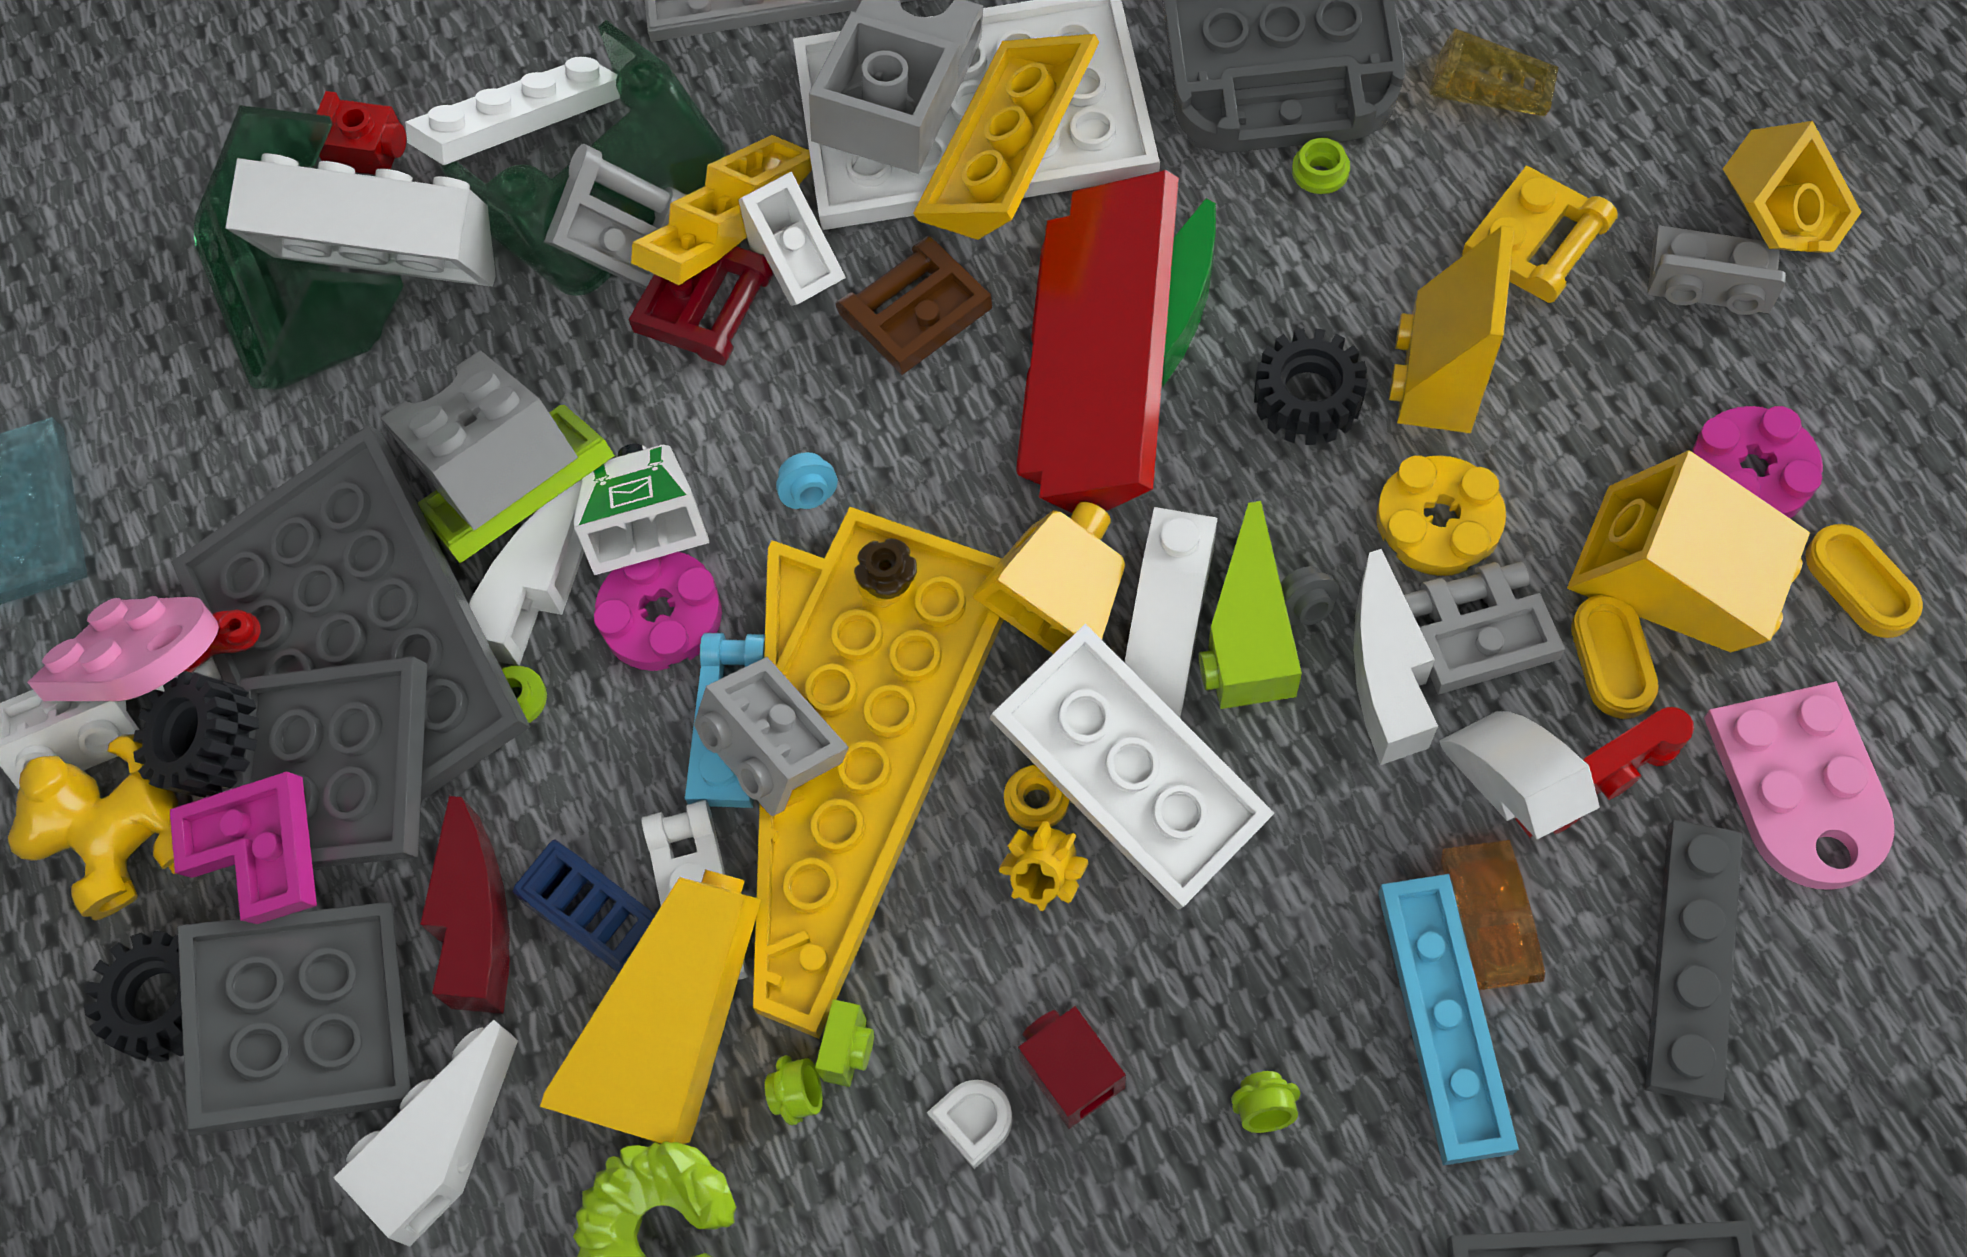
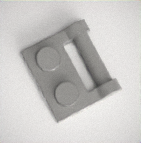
[544,144,686,289]

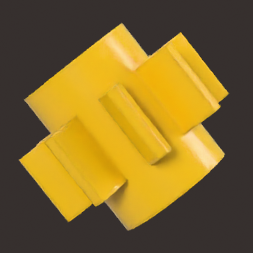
[999,821,1088,911]

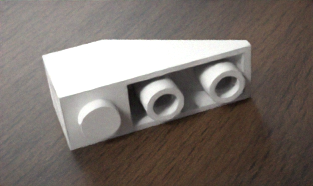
[334,1020,518,1247]

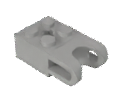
[809,0,983,174]
[380,350,578,530]

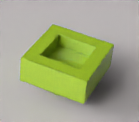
[815,999,874,1087]

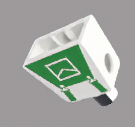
[574,444,709,575]

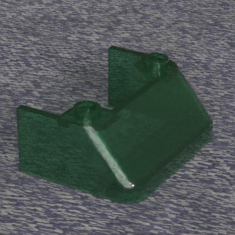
[440,20,727,296]
[194,105,404,389]

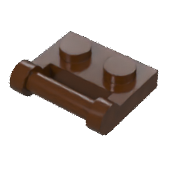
[835,236,992,375]

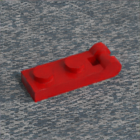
[1514,707,1694,838]

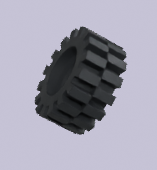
[1254,328,1368,445]
[133,671,259,798]
[84,931,184,1062]

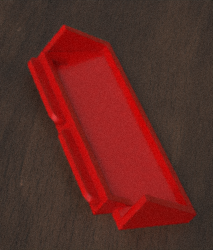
[1016,170,1179,513]

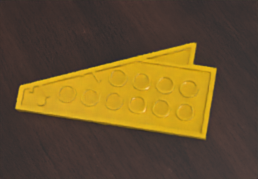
[753,507,1004,1039]

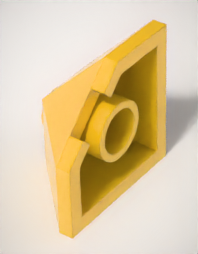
[1723,121,1862,253]

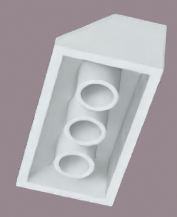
[226,153,496,287]

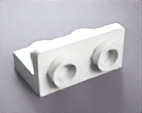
[0,690,140,790]

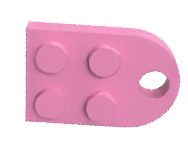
[27,596,219,701]
[1704,681,1894,890]

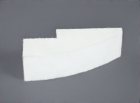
[469,480,584,666]
[1353,549,1438,765]
[1439,711,1600,839]

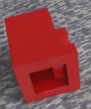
[307,91,406,175]

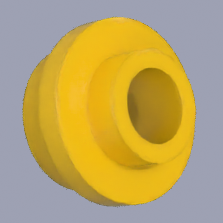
[1004,765,1070,830]

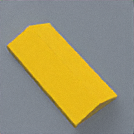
[913,34,1099,240]

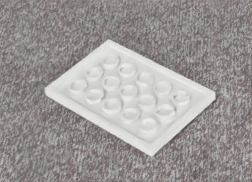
[793,0,1160,230]

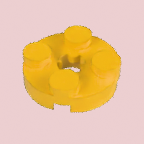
[1376,455,1506,576]

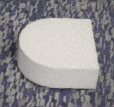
[927,1080,1012,1169]

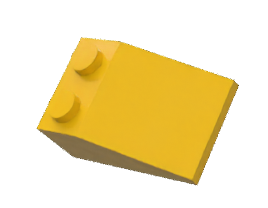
[1389,226,1515,433]

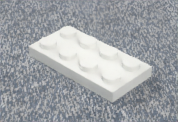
[989,624,1274,910]

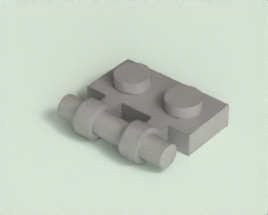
[1404,561,1565,695]

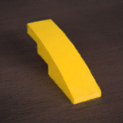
[631,135,812,285]

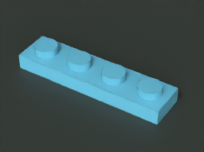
[1378,874,1519,1166]

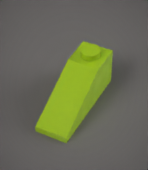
[1199,501,1302,709]

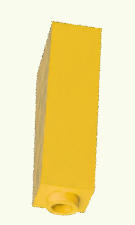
[540,869,761,1144]

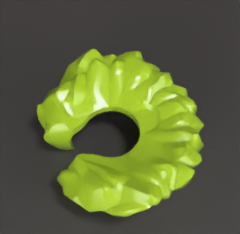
[573,1141,737,1257]

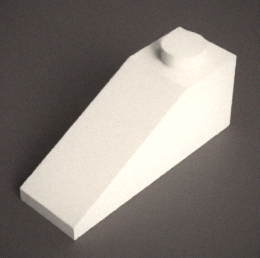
[1124,507,1217,718]

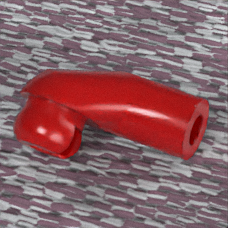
[184,609,261,673]

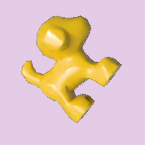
[8,734,179,920]

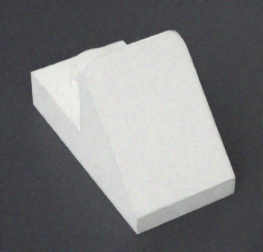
[738,171,846,306]

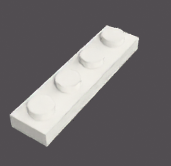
[405,57,623,165]

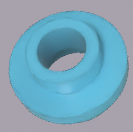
[776,452,838,509]

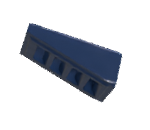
[513,839,656,974]

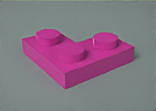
[170,772,317,924]

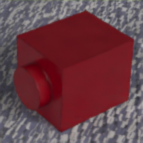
[1018,1006,1126,1129]

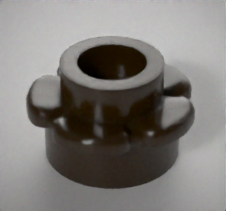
[854,538,917,599]

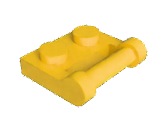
[1462,165,1618,303]

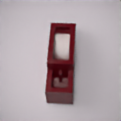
[420,796,510,1014]

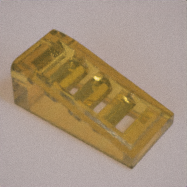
[1429,28,1559,116]

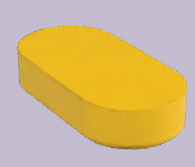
[1806,524,1923,638]
[1571,595,1659,719]

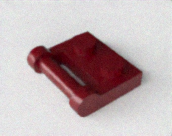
[628,246,774,366]

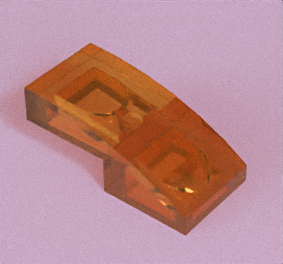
[1441,840,1545,990]

